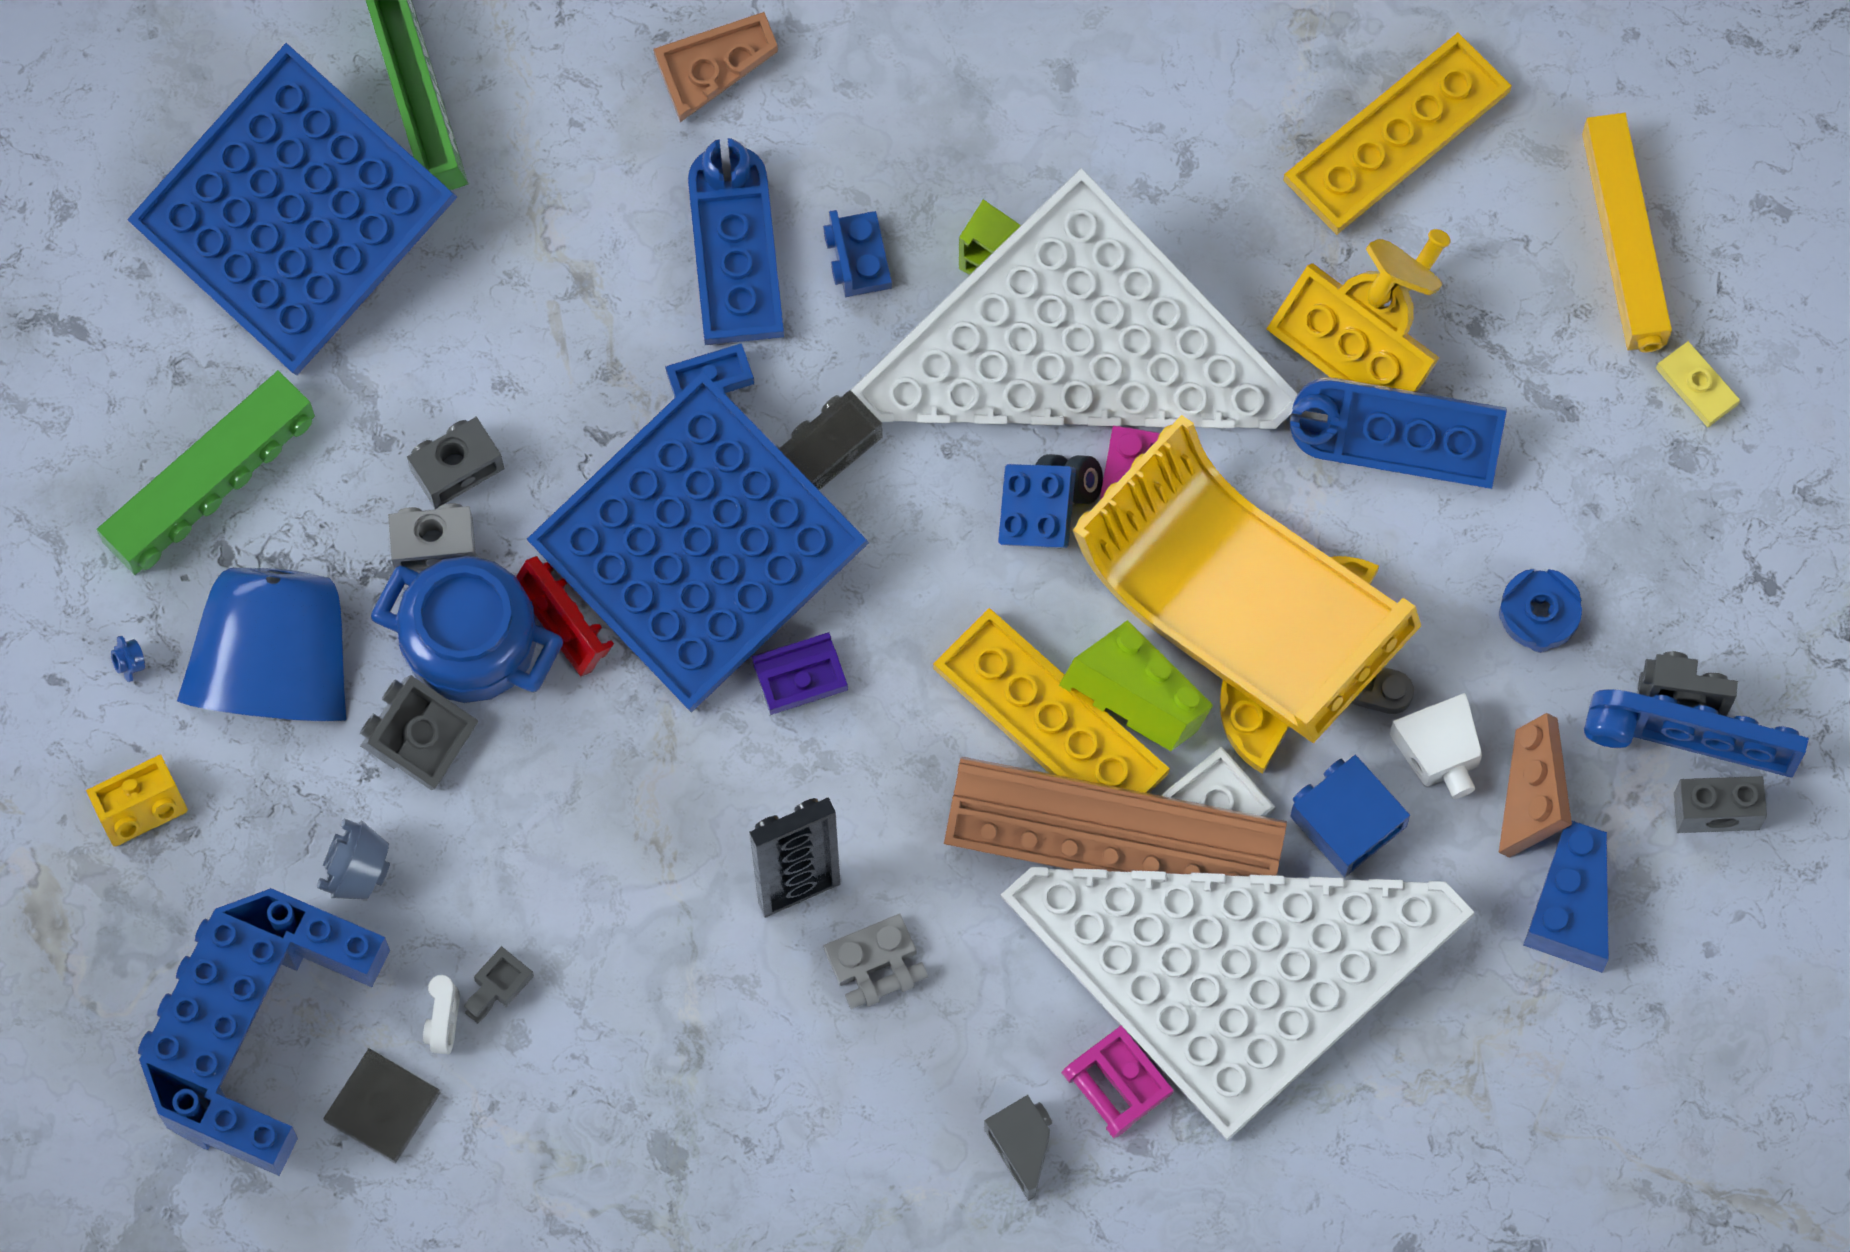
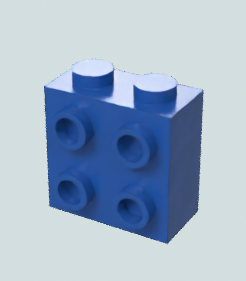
[1290,754,1410,878]

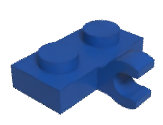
[665,343,754,398]

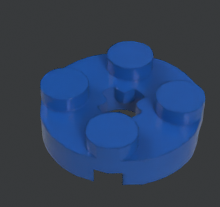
[1499,569,1582,653]

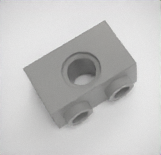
[388,503,476,572]

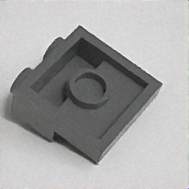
[1637,651,1738,716]
[360,675,478,790]

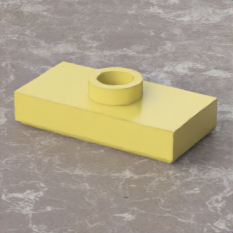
[1656,341,1740,428]

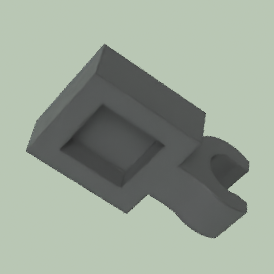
[464,946,534,1024]

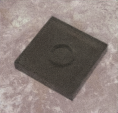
[323,1048,441,1164]

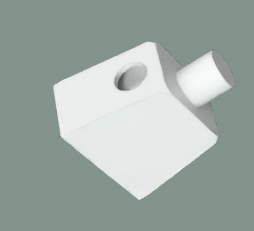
[1390,693,1482,799]

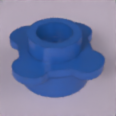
[111,635,145,682]

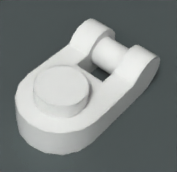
[423,975,460,1054]

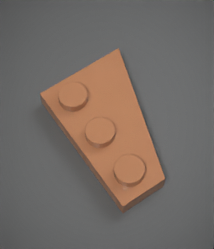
[653,12,778,122]
[1499,713,1572,858]

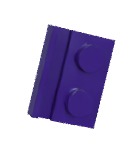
[752,632,848,715]

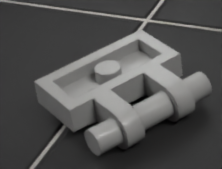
[823,913,928,1009]

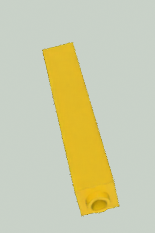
[1582,112,1672,353]

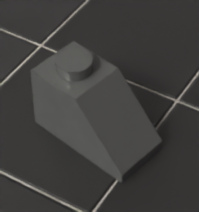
[984,1095,1052,1201]

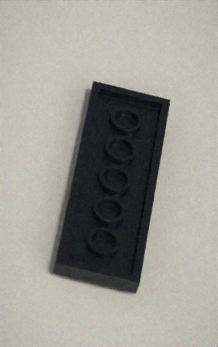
[749,797,841,918]

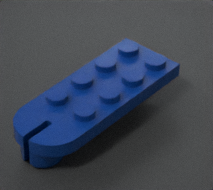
[688,138,784,345]
[1290,377,1507,489]
[1584,689,1809,778]

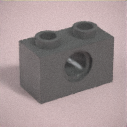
[407,416,504,509]
[1674,776,1767,833]

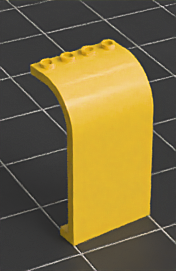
[1073,415,1421,744]

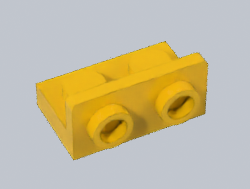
[86,754,188,847]

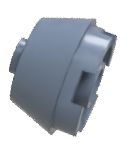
[317,818,390,899]

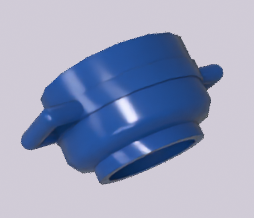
[371,556,563,703]

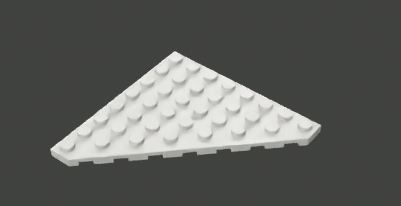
[849,168,1298,429]
[1001,867,1475,1141]

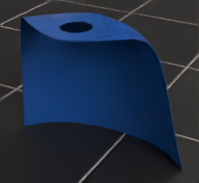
[177,567,347,721]

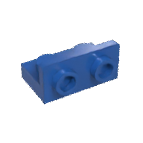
[823,210,892,298]

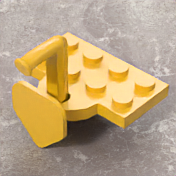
[1266,229,1451,392]

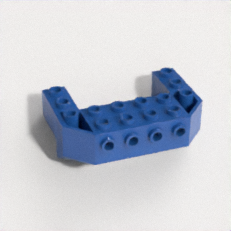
[138,888,390,1176]

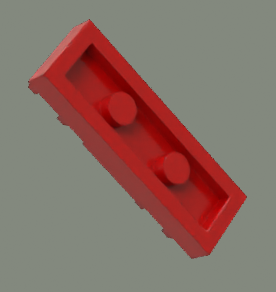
[516,556,614,677]

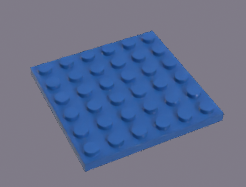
[127,43,457,375]
[527,371,869,713]

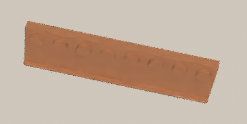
[944,757,1287,876]

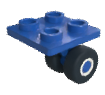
[998,454,1103,548]

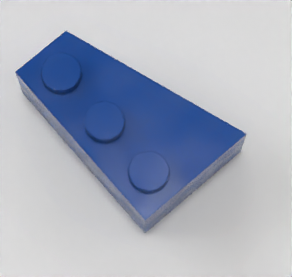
[1523,820,1609,973]

